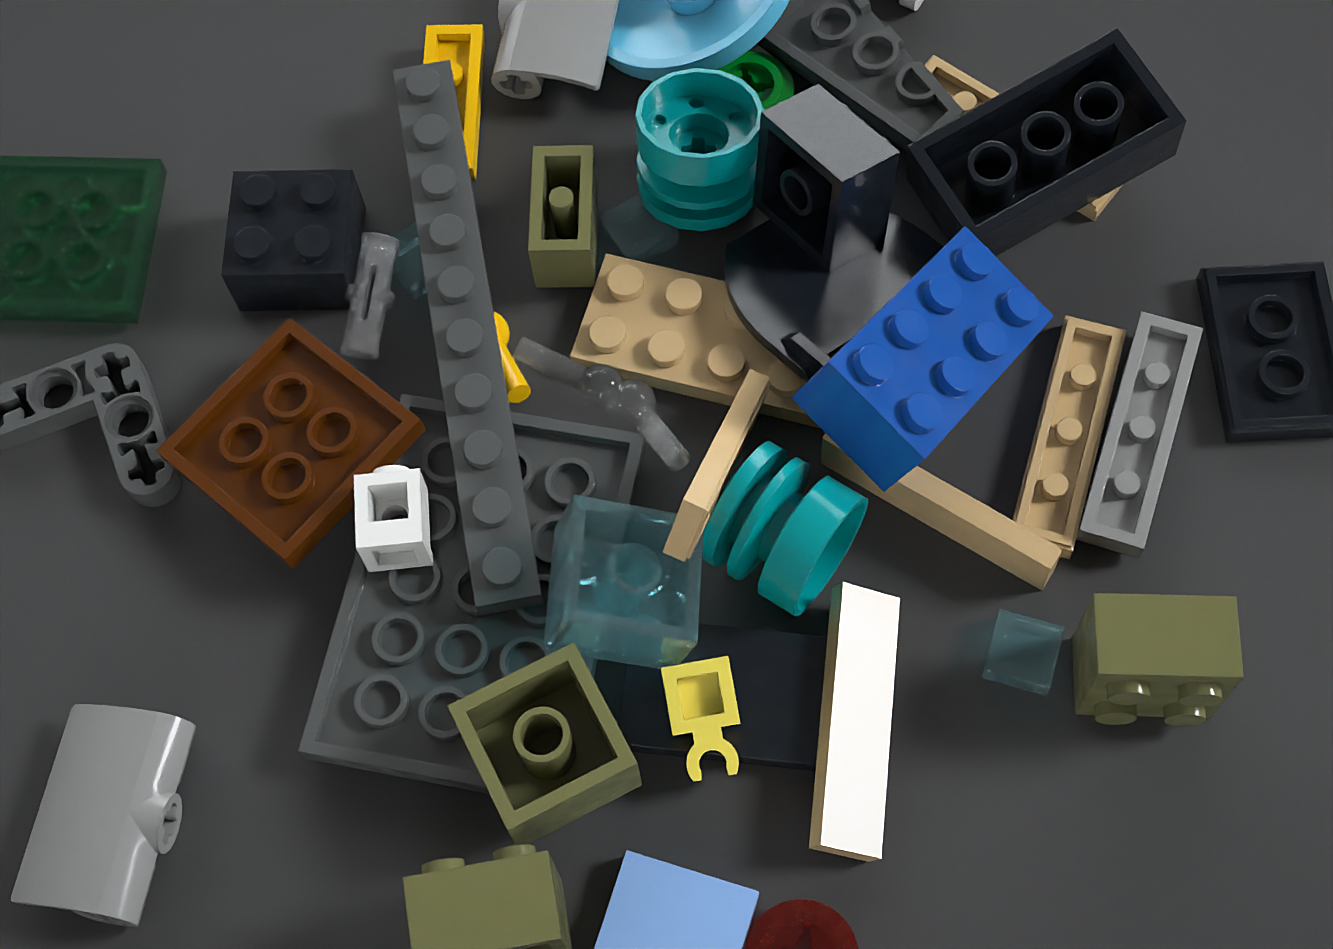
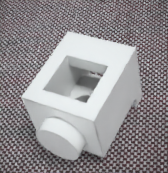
[354,465,433,572]

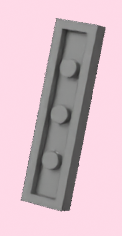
[1076,311,1203,558]

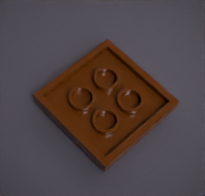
[156,317,426,569]

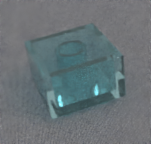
[543,494,703,669]

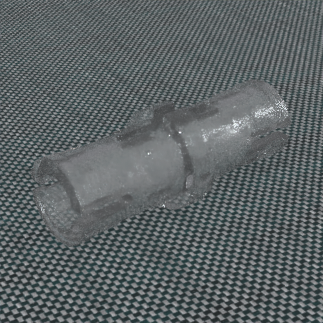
[340,232,400,360]

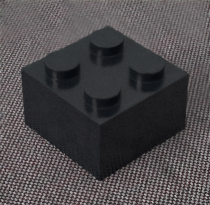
[753,84,900,273]
[221,169,366,311]

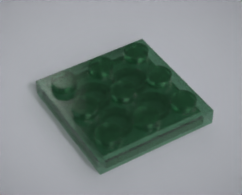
[0,155,167,324]

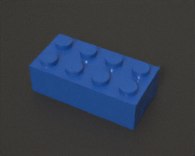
[791,226,1054,492]

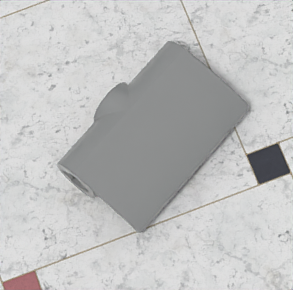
[491,0,619,99]
[11,704,196,927]

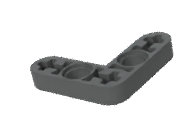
[0,343,183,507]

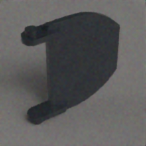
[724,213,944,382]

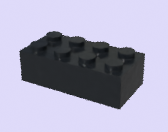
[907,28,1187,256]

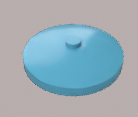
[606,0,790,81]

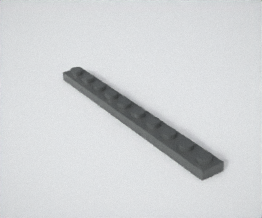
[393,60,544,616]

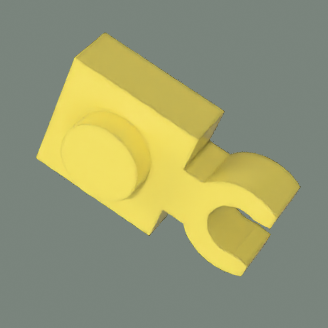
[661,656,741,782]

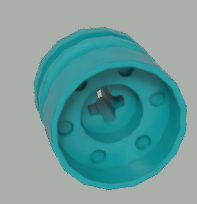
[635,68,764,231]
[699,441,868,616]

